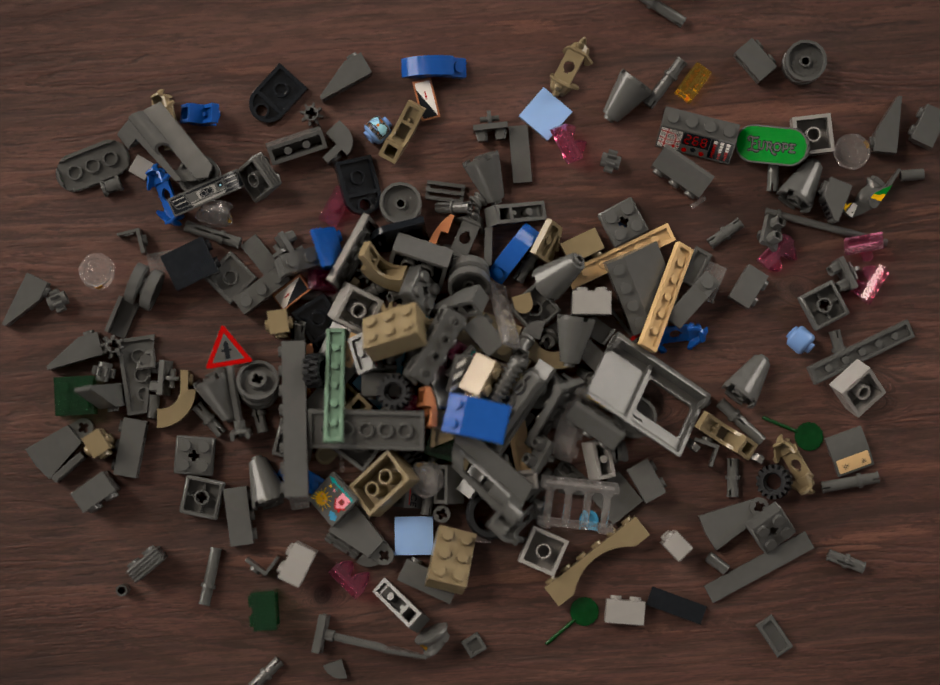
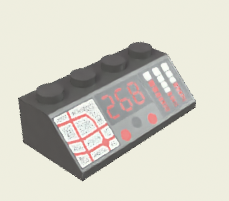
[655,106,740,165]

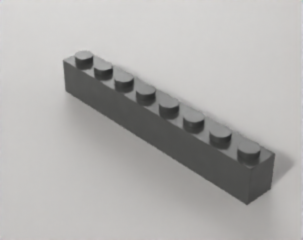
[278,341,309,498]

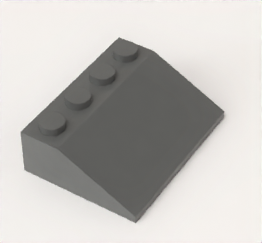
[603,241,679,336]

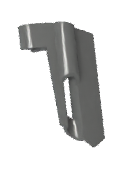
[117,102,213,182]
[452,435,533,538]

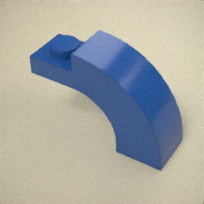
[401,55,466,79]
[490,223,539,285]

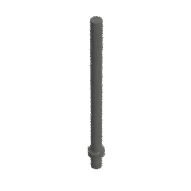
[764,208,888,246]

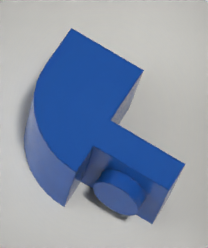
[180,103,221,126]

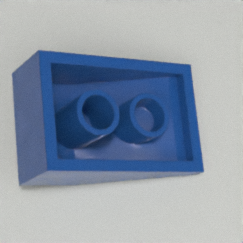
[310,227,343,271]
[441,393,512,445]

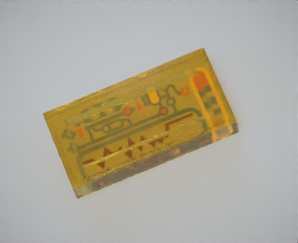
[674,62,712,104]

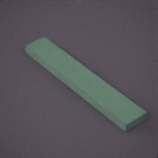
[323,328,346,443]

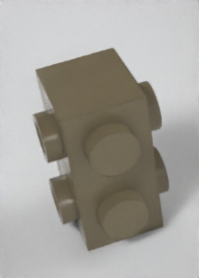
[265,309,294,339]
[81,428,116,460]

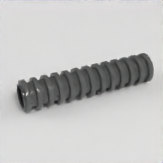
[485,357,526,404]

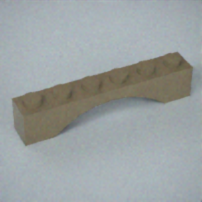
[544,515,650,606]

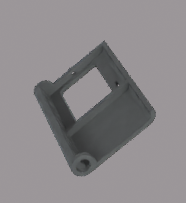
[585,332,712,457]

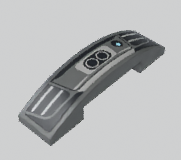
[167,169,245,217]

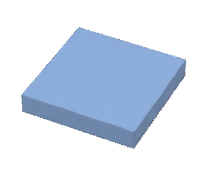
[519,87,572,141]
[394,516,433,555]

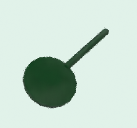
[762,416,823,451]
[545,597,599,645]

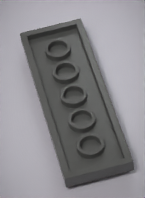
[308,408,425,451]

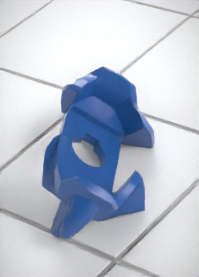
[145,163,185,226]
[657,322,708,354]

